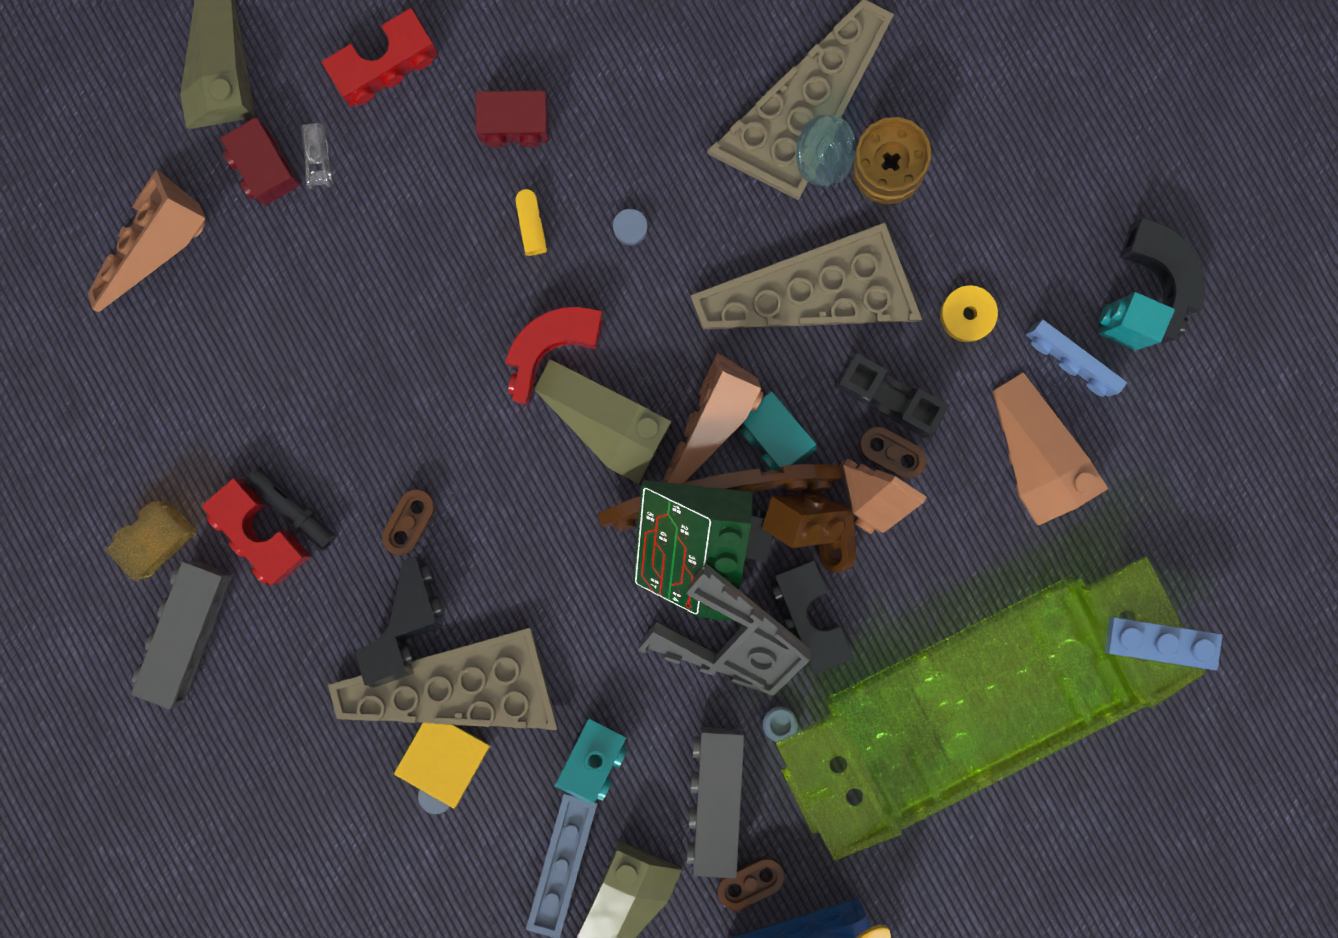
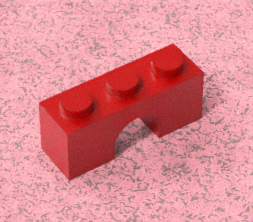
[321,8,438,107]
[202,478,311,585]

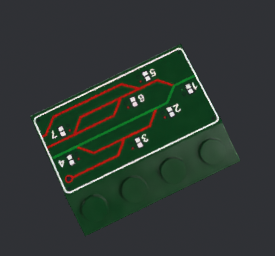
[633,480,753,621]

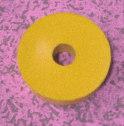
[940,285,998,342]

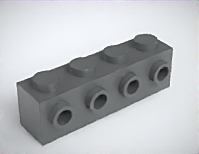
[131,560,233,710]
[687,727,744,878]

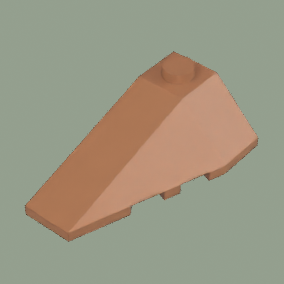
[88,170,206,312]
[662,353,763,484]
[993,372,1108,526]
[840,459,927,534]

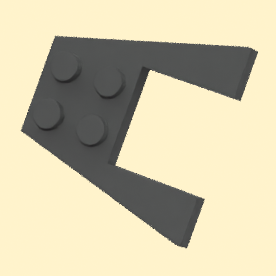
[638,564,812,696]

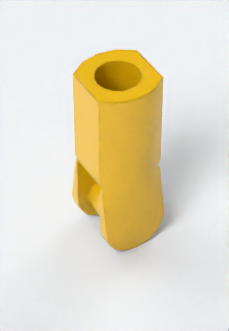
[516,189,547,256]

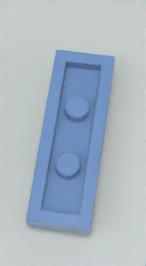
[1025,319,1127,397]
[1105,617,1222,671]

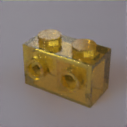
[105,501,198,581]

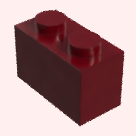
[476,91,549,147]
[220,117,301,206]

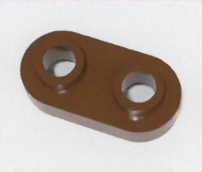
[859,427,926,479]
[382,490,436,555]
[819,502,856,572]
[717,856,784,910]

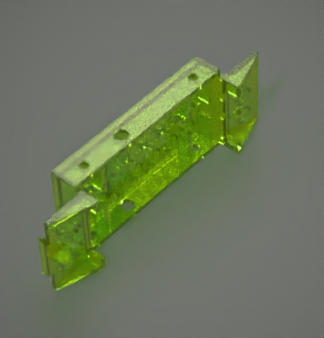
[775,557,1206,861]

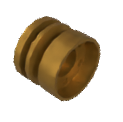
[853,117,931,205]

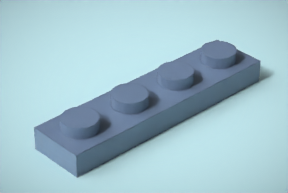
[526,792,598,938]

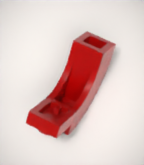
[505,307,604,405]

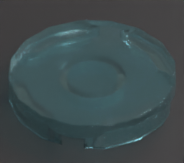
[796,115,856,186]

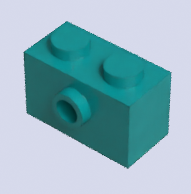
[1098,292,1175,351]
[739,391,817,471]
[554,719,628,805]

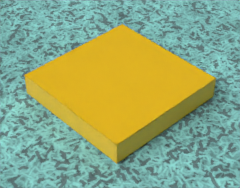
[394,723,491,809]

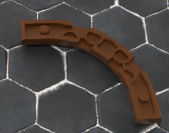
[598,464,843,531]

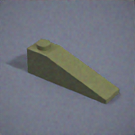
[180,0,255,129]
[534,359,671,484]
[576,840,682,938]

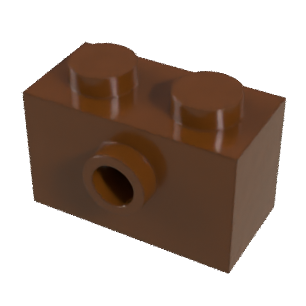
[762,492,848,548]

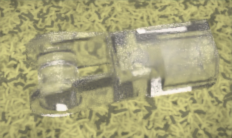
[301,123,333,190]

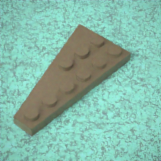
[707,0,894,201]
[690,223,922,330]
[328,628,559,730]

